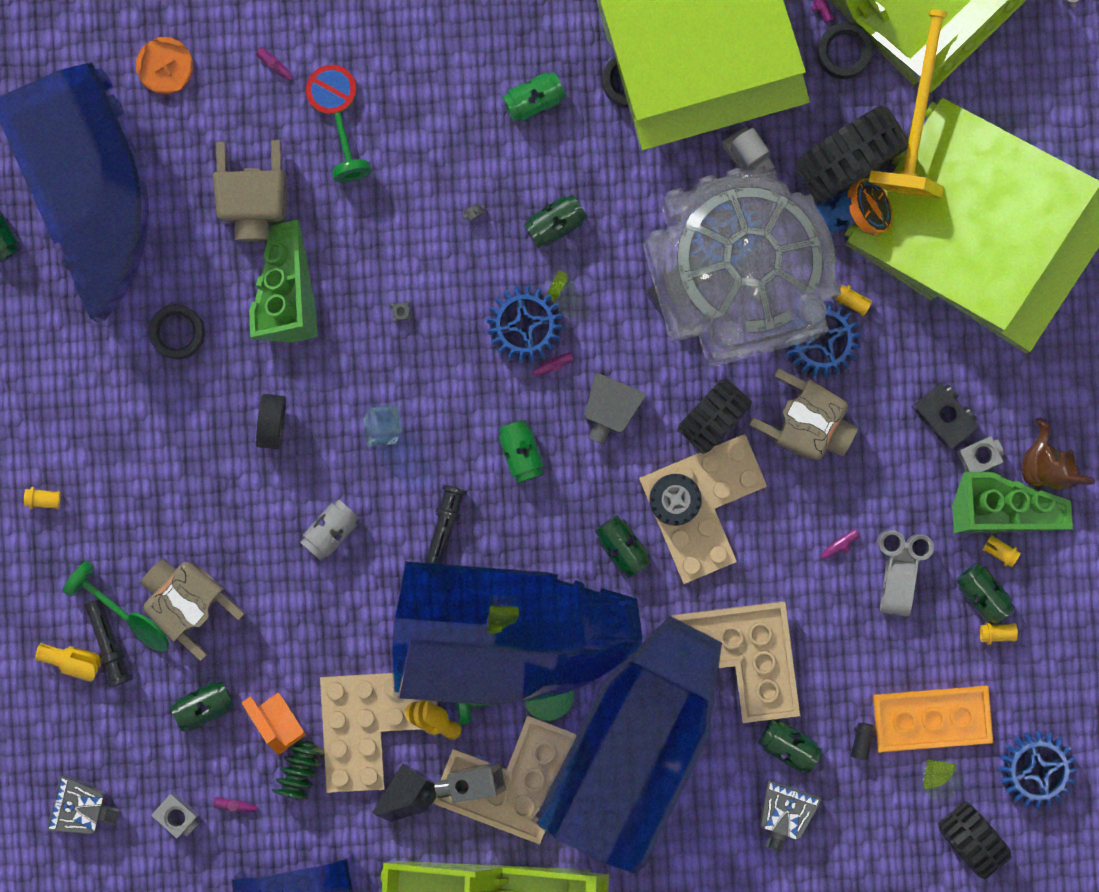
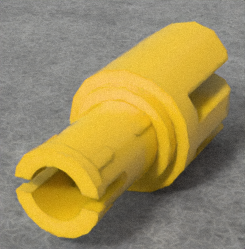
[35,643,102,682]
[405,700,462,740]

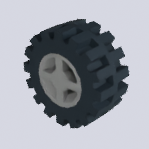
[649,474,702,526]

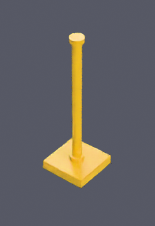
[869,9,947,198]

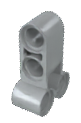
[721,126,776,187]
[877,530,934,617]

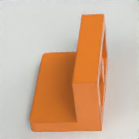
[242,693,305,755]

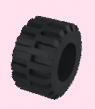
[677,378,752,454]
[938,801,1012,880]

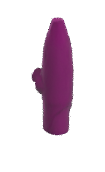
[811,0,834,23]
[256,47,293,81]
[532,352,574,376]
[821,529,860,559]
[213,797,258,813]

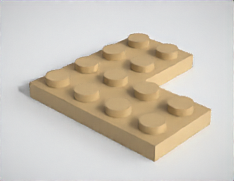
[639,434,767,584]
[671,601,800,723]
[320,670,438,793]
[433,715,581,845]

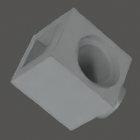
[956,436,1004,472]
[151,792,199,838]

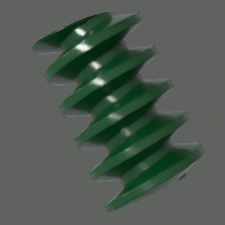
[272,738,324,800]

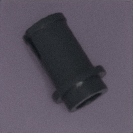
[850,722,877,760]

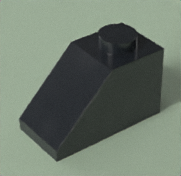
[372,764,436,822]

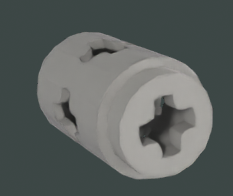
[300,499,359,561]

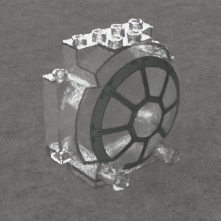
[642,166,841,369]

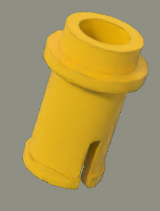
[834,284,872,316]
[24,487,61,510]
[982,534,1021,567]
[979,622,1018,645]

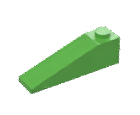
[249,220,318,343]
[952,472,1073,534]

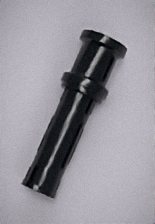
[423,484,468,573]
[84,600,133,688]

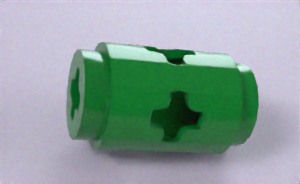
[502,72,566,122]
[498,420,544,484]

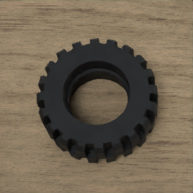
[795,105,909,203]

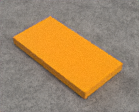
[873,685,993,753]

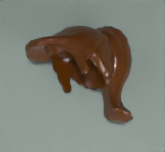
[1021,418,1095,490]

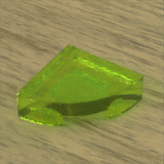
[545,270,569,302]
[487,606,519,634]
[922,759,956,789]

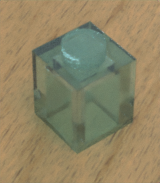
[363,405,402,446]

